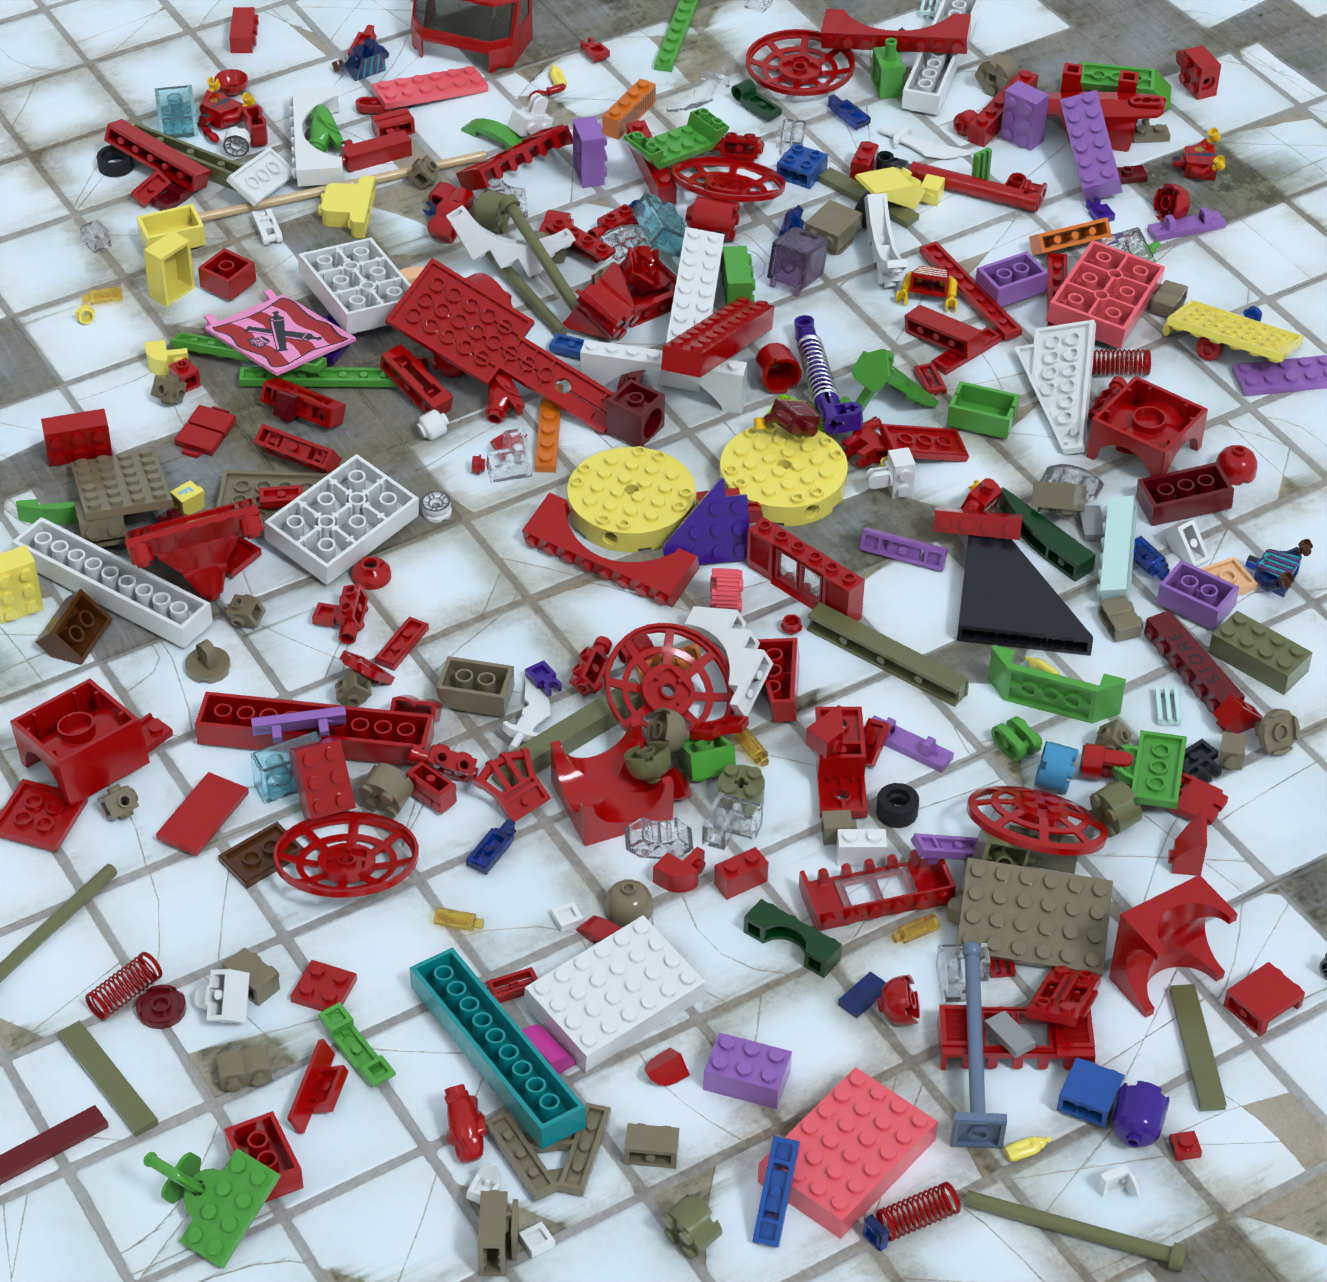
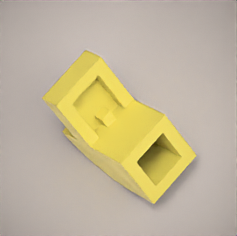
[145,340,189,375]

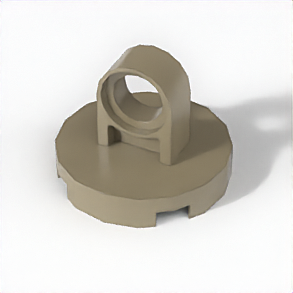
[185,639,231,684]
[1254,709,1300,755]

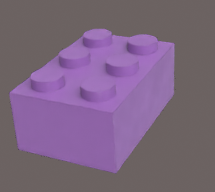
[1000,80,1049,151]
[573,116,607,188]
[975,251,1049,307]
[1156,560,1239,631]
[703,1032,792,1109]

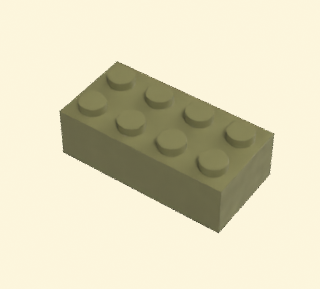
[1208,611,1313,695]

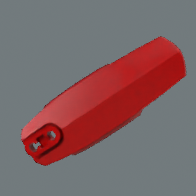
[1047,92,1166,152]

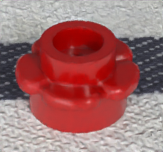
[471,454,485,475]
[781,614,803,635]

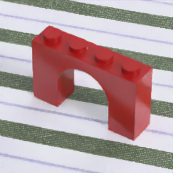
[1060,62,1139,93]

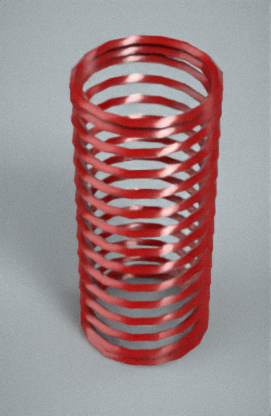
[1092,349,1151,376]
[85,952,163,1020]
[876,1181,961,1242]

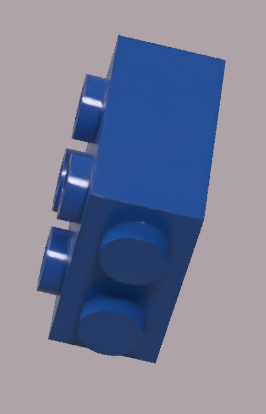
[776,143,828,189]
[1057,1057,1125,1128]

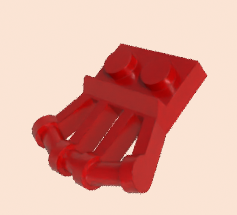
[472,747,551,824]

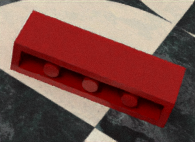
[905,305,983,359]
[933,507,1022,540]

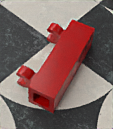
[339,128,412,173]

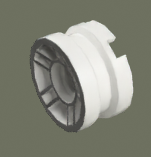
[223,126,251,157]
[421,491,452,523]

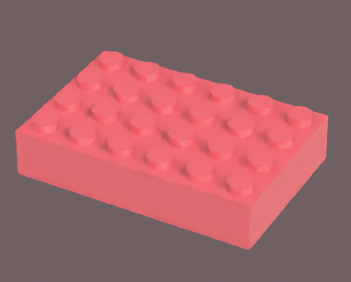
[1046,240,1166,349]
[758,1067,938,1239]

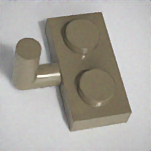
[1132,119,1171,143]

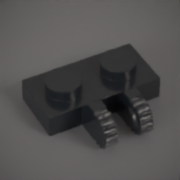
[1182,739,1222,783]

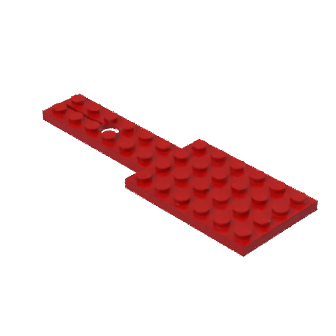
[385,258,614,436]

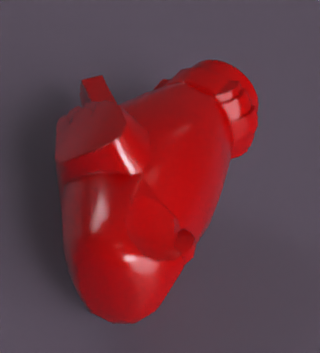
[485,371,525,424]
[444,1084,487,1164]

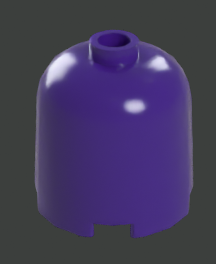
[1113,1081,1170,1148]

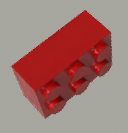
[41,408,113,467]
[288,737,356,820]
[224,1111,304,1203]

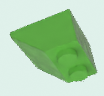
[677,735,736,782]

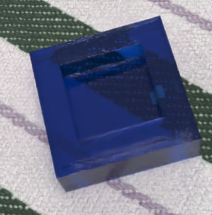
[863,1214,889,1252]

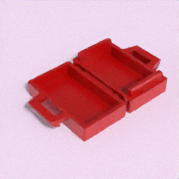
[174,405,236,459]

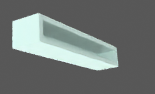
[1097,495,1137,601]

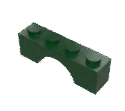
[743,899,842,978]

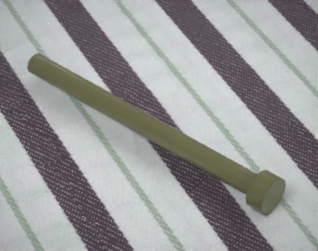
[498,194,579,312]
[486,251,567,335]
[0,864,117,983]
[964,1190,1188,1272]

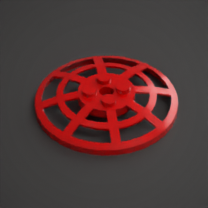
[745,29,855,96]
[671,156,786,202]
[604,623,734,753]
[966,786,1108,856]
[273,811,419,898]

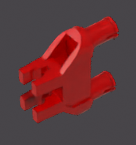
[842,416,888,468]

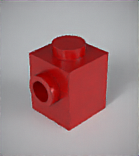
[168,358,201,393]

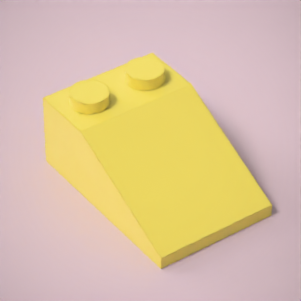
[855,167,926,210]

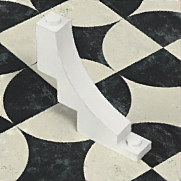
[685,606,774,716]

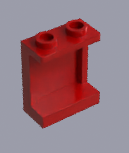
[1223,962,1305,1037]

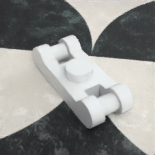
[251,208,283,245]

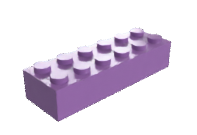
[1060,90,1123,202]

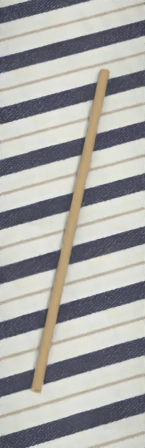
[198,151,487,222]

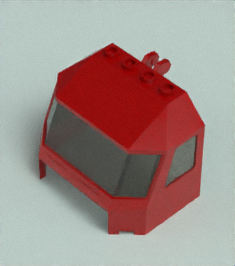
[411,0,533,73]

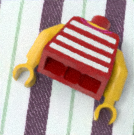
[896,266,957,313]

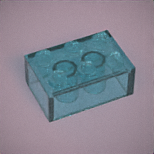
[154,85,198,138]
[631,193,686,257]
[250,731,321,804]

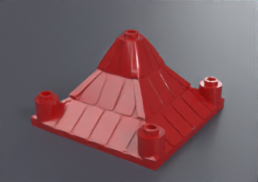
[125,497,264,601]

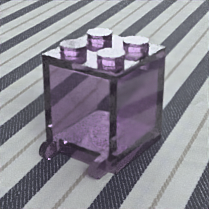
[767,226,829,297]

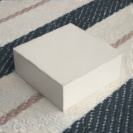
[551,901,584,932]
[519,1222,555,1258]

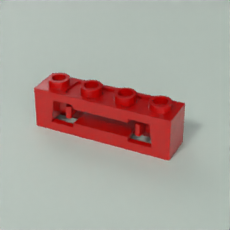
[380,344,453,414]
[260,377,346,429]
[253,424,342,473]

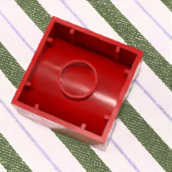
[10,678,150,807]

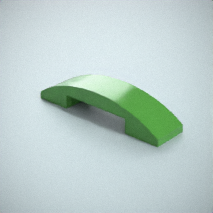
[461,118,524,150]
[16,499,80,525]
[318,1002,396,1088]

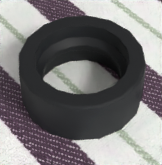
[96,145,134,177]

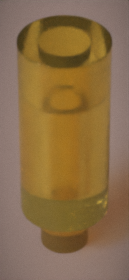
[81,286,123,305]
[735,727,769,766]
[434,907,484,931]
[891,913,940,944]

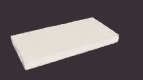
[226,147,293,207]

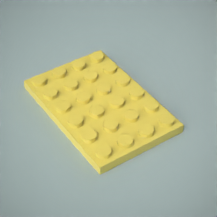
[1166,299,1305,363]

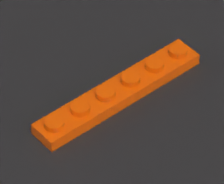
[535,384,563,473]

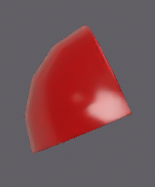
[659,767,692,801]
[645,1048,690,1086]

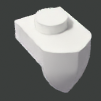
[466,1162,501,1204]
[1097,1164,1140,1197]

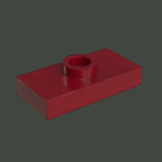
[1117,165,1148,184]

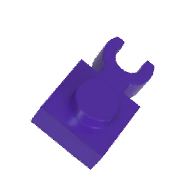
[1085,197,1115,222]
[525,660,562,697]

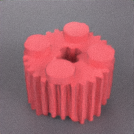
[709,568,743,612]

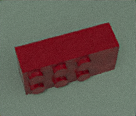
[1136,462,1234,526]

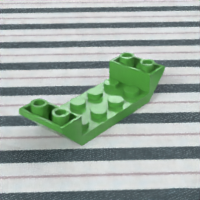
[1060,62,1171,110]
[623,107,730,170]
[988,645,1126,723]

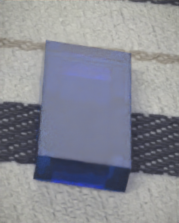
[838,971,886,1018]

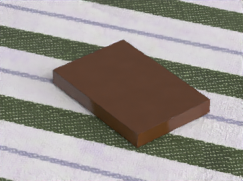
[218,822,304,889]

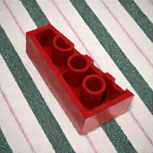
[757,638,800,722]

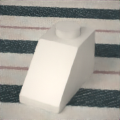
[1163,519,1210,566]

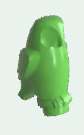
[308,104,344,152]

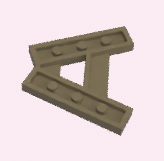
[485,1102,611,1202]

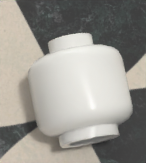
[416,410,449,441]

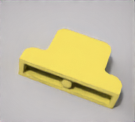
[318,176,376,238]

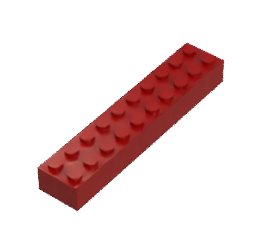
[661,297,775,378]
[195,691,434,766]

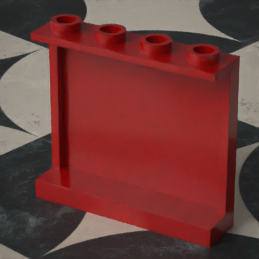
[591,249,677,328]

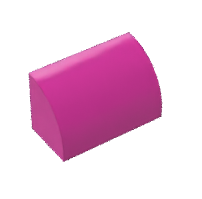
[522,1024,576,1074]

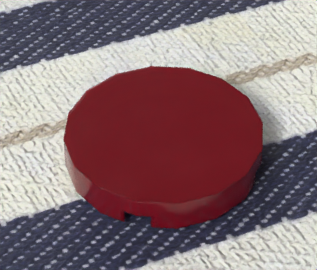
[135,984,187,1029]

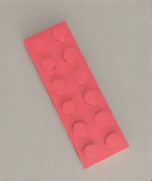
[371,66,488,110]

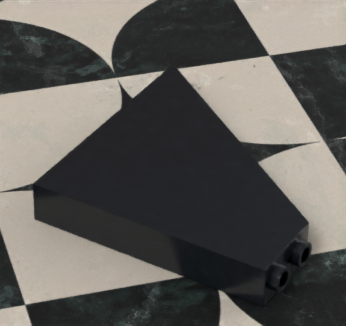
[957,535,1093,656]

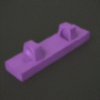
[1147,207,1226,241]
[859,527,948,571]
[251,706,346,743]
[864,715,954,773]
[911,833,978,864]

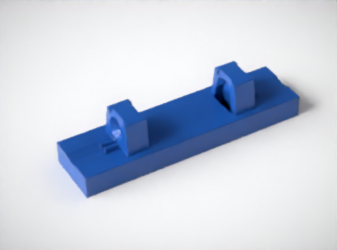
[752,1135,801,1247]

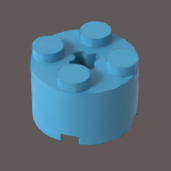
[1034,741,1079,794]

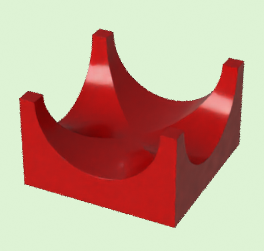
[1086,376,1208,477]
[550,718,674,846]
[1109,875,1238,1018]

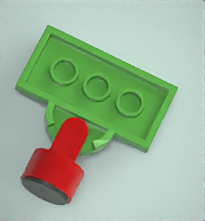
[1079,730,1187,809]

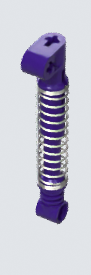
[794,315,863,434]

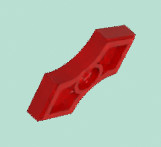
[690,714,749,741]

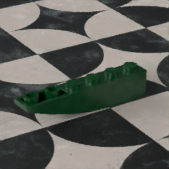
[998,487,1096,582]

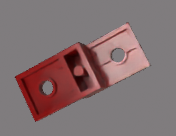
[815,706,868,818]

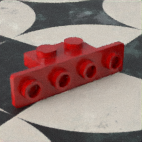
[546,217,616,263]
[287,1039,349,1134]

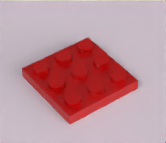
[0,779,88,852]

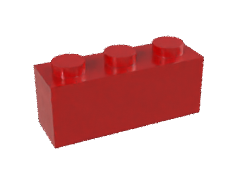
[229,7,259,53]

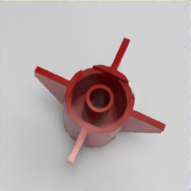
[563,262,640,340]

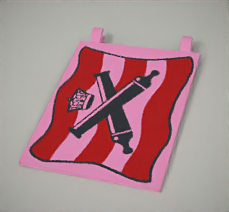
[203,289,356,376]

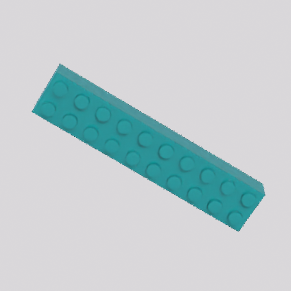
[409,947,586,1150]

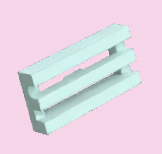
[919,0,941,20]
[1154,686,1181,725]

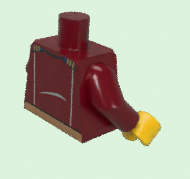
[754,399,820,437]

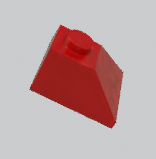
[1168,808,1207,876]

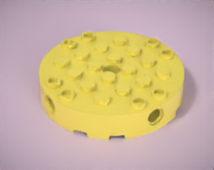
[720,423,848,526]
[567,446,696,552]

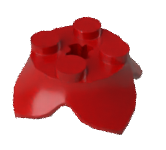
[621,245,671,295]

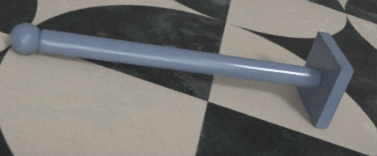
[950,941,1007,1148]

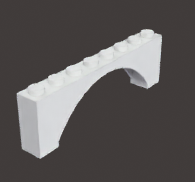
[289,86,344,187]
[580,340,747,414]

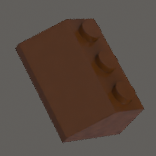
[35,589,113,665]

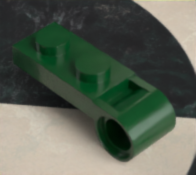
[731,79,782,121]

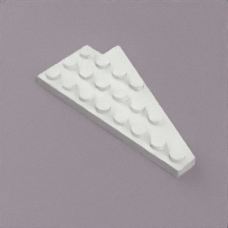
[1015,320,1096,455]

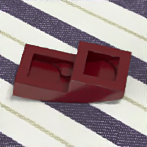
[151,184,194,210]

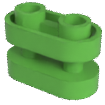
[991,716,1042,762]

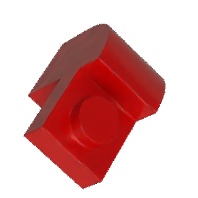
[653,846,706,893]

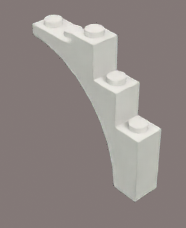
[864,193,908,288]
[446,205,576,278]

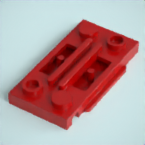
[1026,966,1101,1027]

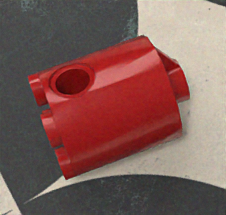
[685,196,740,241]

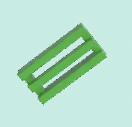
[971,147,992,180]

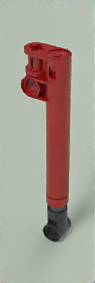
[876,151,1047,212]

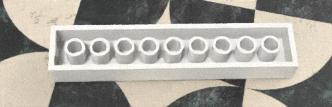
[902,0,981,115]
[659,227,725,392]
[12,517,213,648]

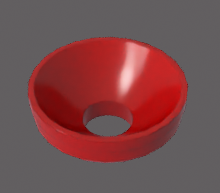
[214,69,248,96]
[351,556,391,590]

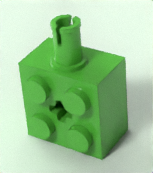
[871,38,906,99]

